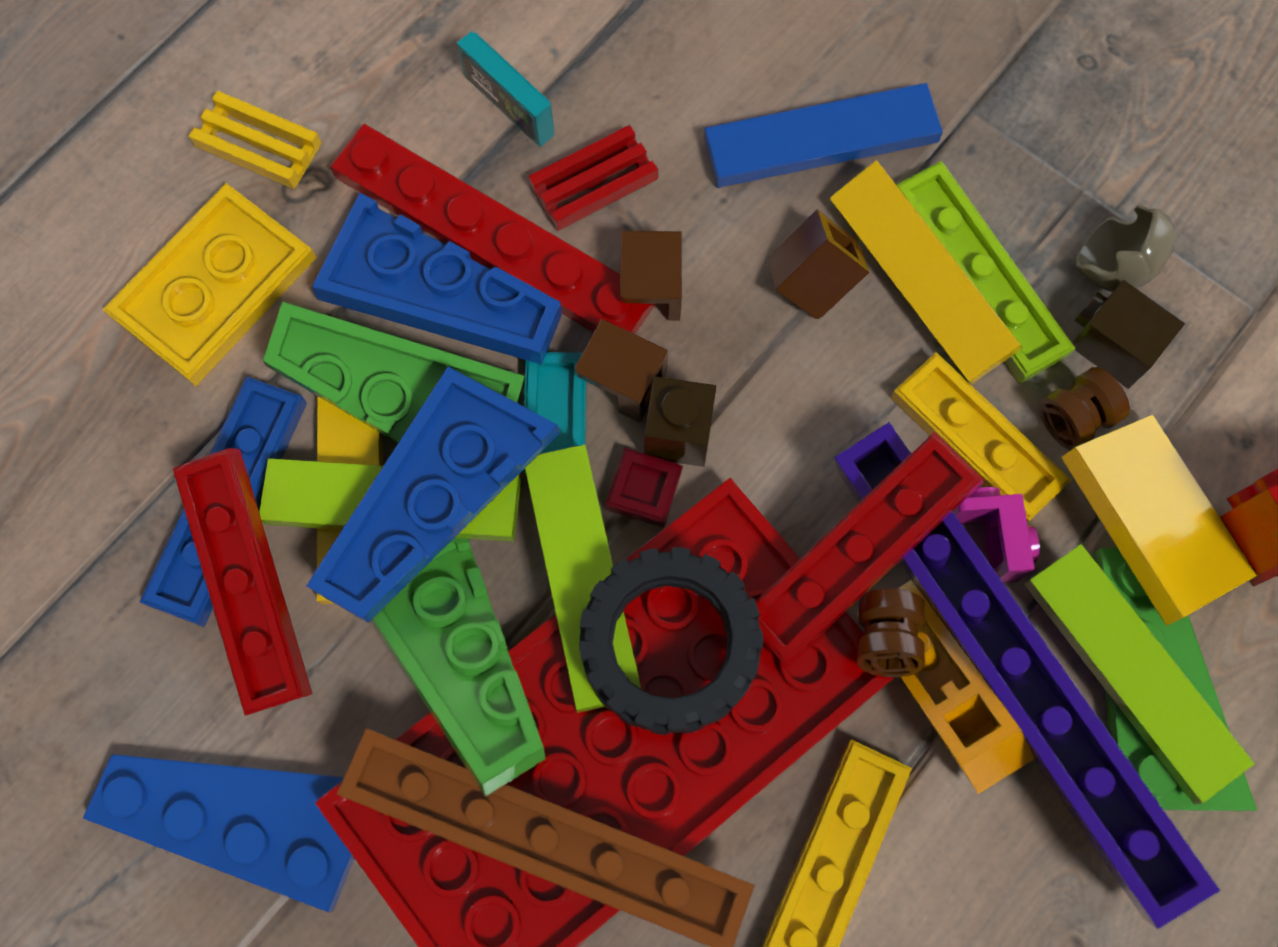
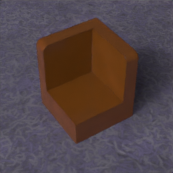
[768,210,870,319]
[620,231,682,321]
[575,319,668,422]

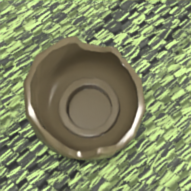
[1076,205,1175,292]

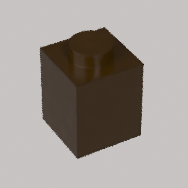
[1072,279,1185,389]
[644,376,717,467]

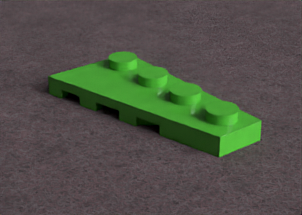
[263,302,525,443]
[370,538,545,797]
[1093,548,1257,812]

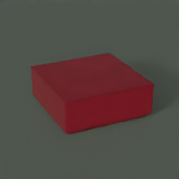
[605,448,683,528]

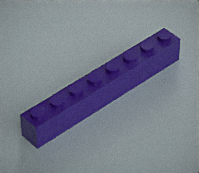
[834,422,1221,929]

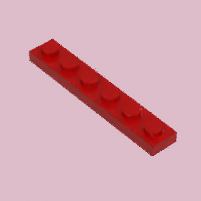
[330,123,656,334]

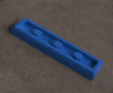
[704,83,943,188]
[140,377,307,627]

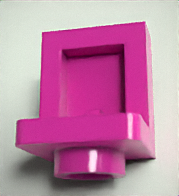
[953,487,1040,583]

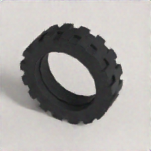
[579,547,763,735]

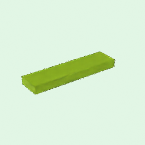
[897,161,1076,384]
[525,444,641,713]
[259,458,521,542]
[1024,544,1255,804]

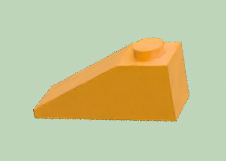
[897,579,1035,794]

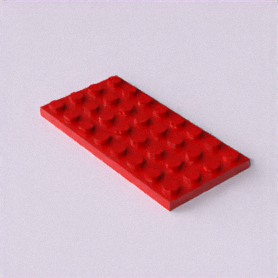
[315,477,895,947]

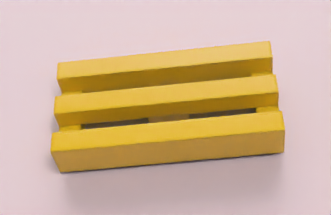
[188,90,322,190]

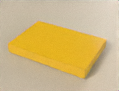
[102,183,317,387]
[1061,415,1258,626]

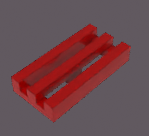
[528,125,659,231]

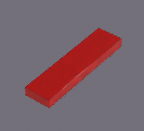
[755,432,984,665]
[172,448,313,716]

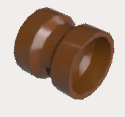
[1039,367,1130,451]
[857,588,925,677]

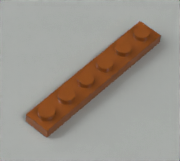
[337,728,755,947]

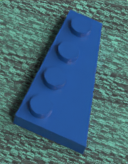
[312,193,562,365]
[306,367,560,623]
[83,754,354,912]

